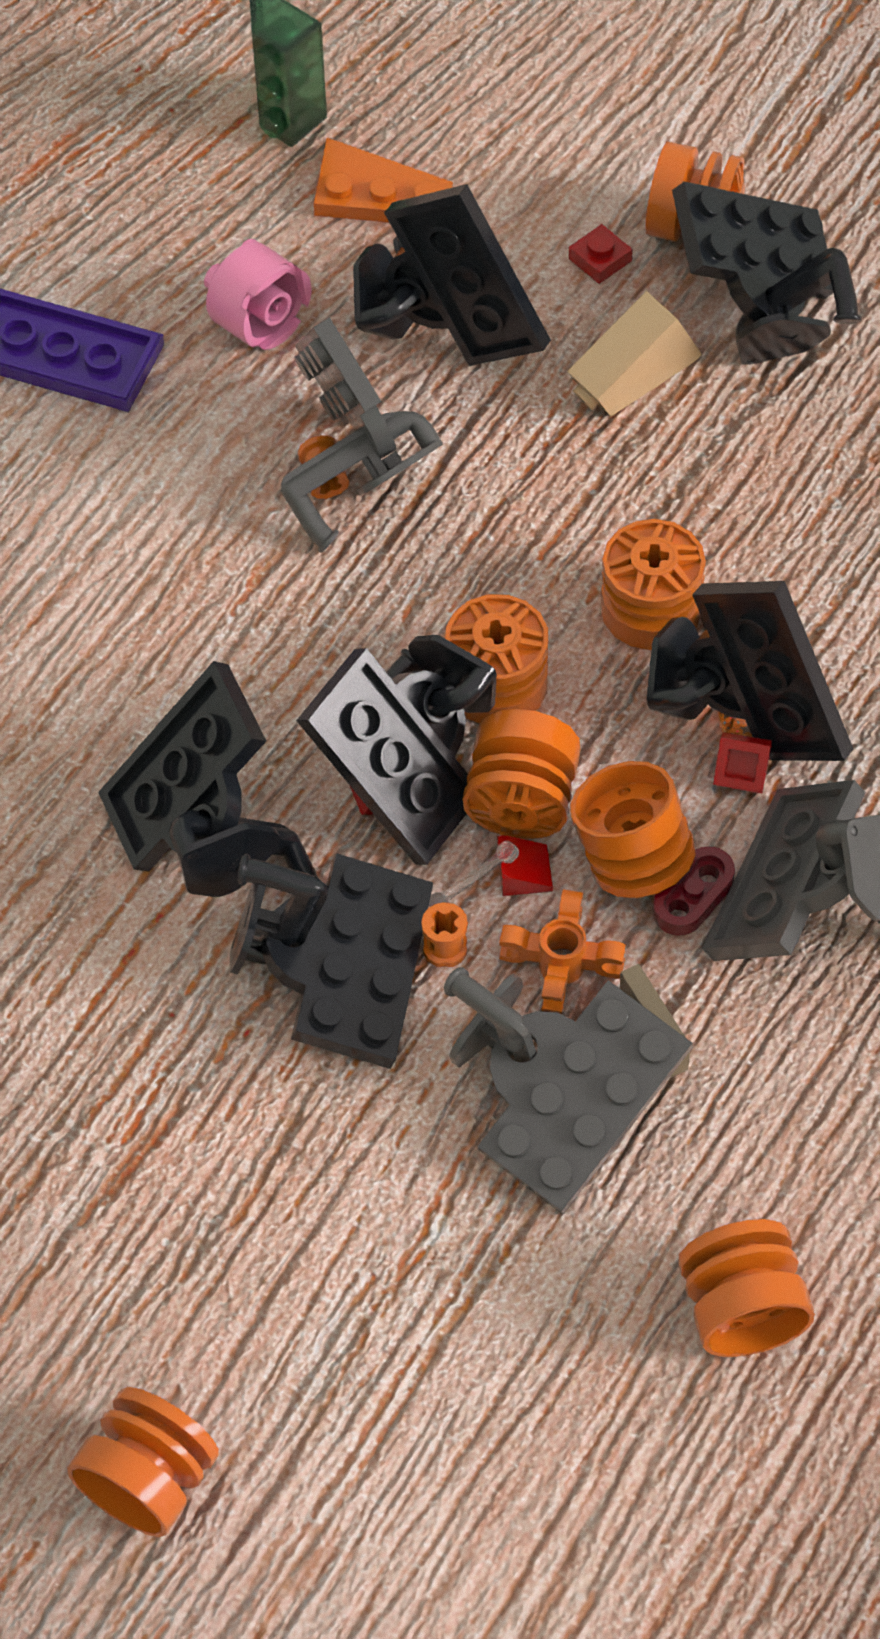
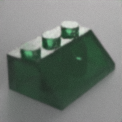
[250,0,327,148]

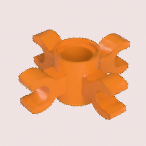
[499,889,626,1015]

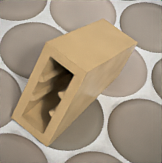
[567,291,703,417]

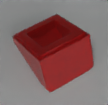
[497,835,553,896]

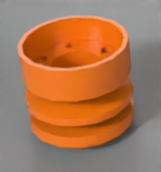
[645,141,745,242]
[601,519,706,650]
[445,594,548,724]
[462,709,581,839]
[570,761,696,898]
[678,1219,815,1357]
[67,1386,219,1537]

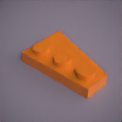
[314,138,453,222]

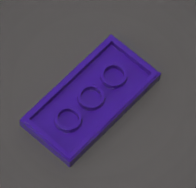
[0,288,164,412]

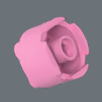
[204,239,312,350]

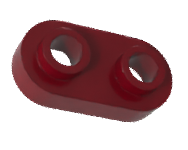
[653,846,735,936]

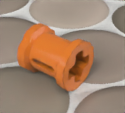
[298,435,350,499]
[421,902,468,967]

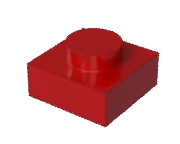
[568,224,633,284]
[713,732,772,794]

